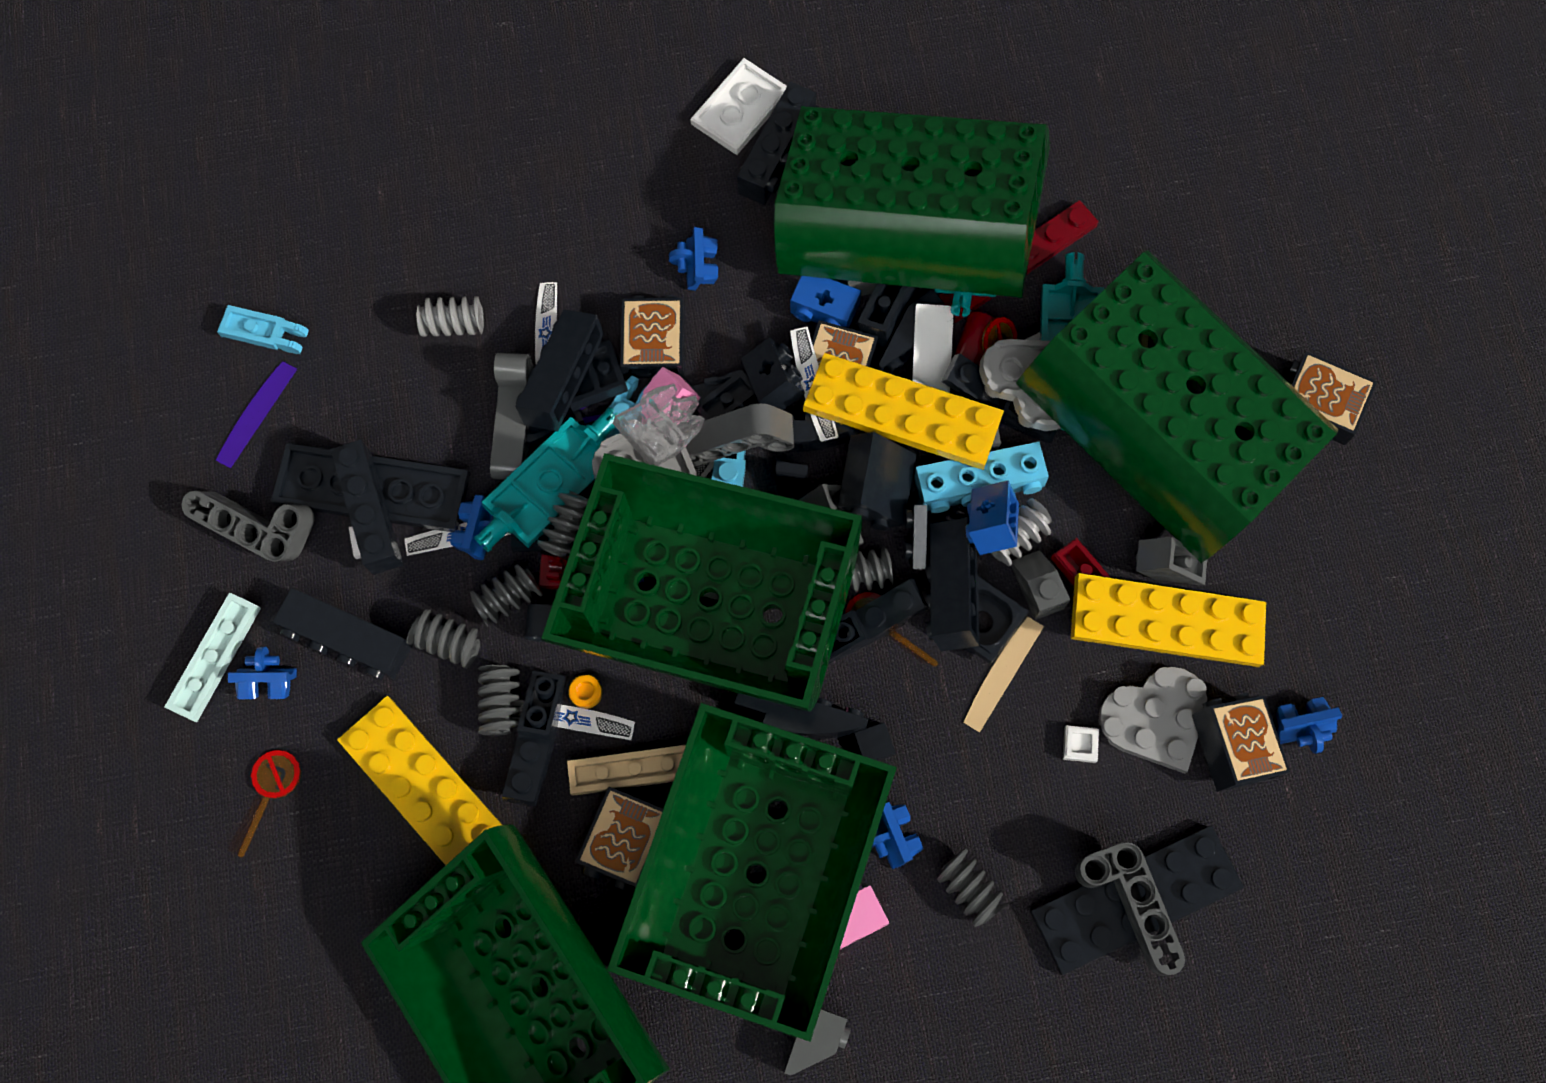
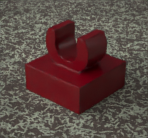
[539,555,569,589]

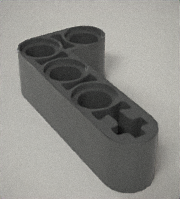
[490,353,535,480]
[678,403,794,467]
[181,491,315,562]
[1075,842,1185,976]

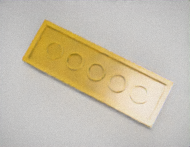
[803,353,1004,470]
[1071,573,1266,667]
[337,696,502,865]

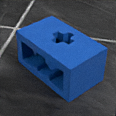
[790,276,861,328]
[965,480,1019,555]

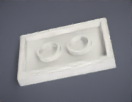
[690,58,787,155]

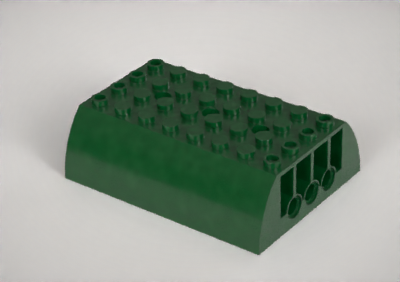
[774,106,1050,298]
[1016,250,1338,564]
[541,453,862,712]
[607,703,897,1042]
[361,824,670,1083]

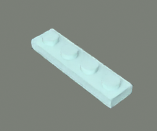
[164,593,261,723]

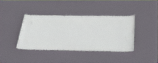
[912,304,953,393]

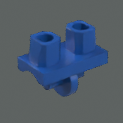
[669,227,718,291]
[450,495,494,560]
[228,647,297,699]
[1276,697,1342,754]
[872,802,923,870]

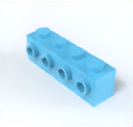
[914,442,1049,513]

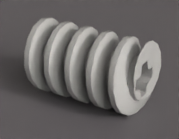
[416,296,484,337]
[991,498,1052,566]

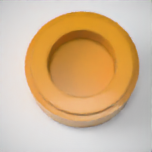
[569,675,602,709]

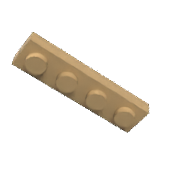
[567,745,686,796]

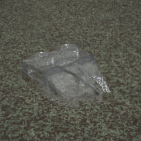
[612,384,705,466]

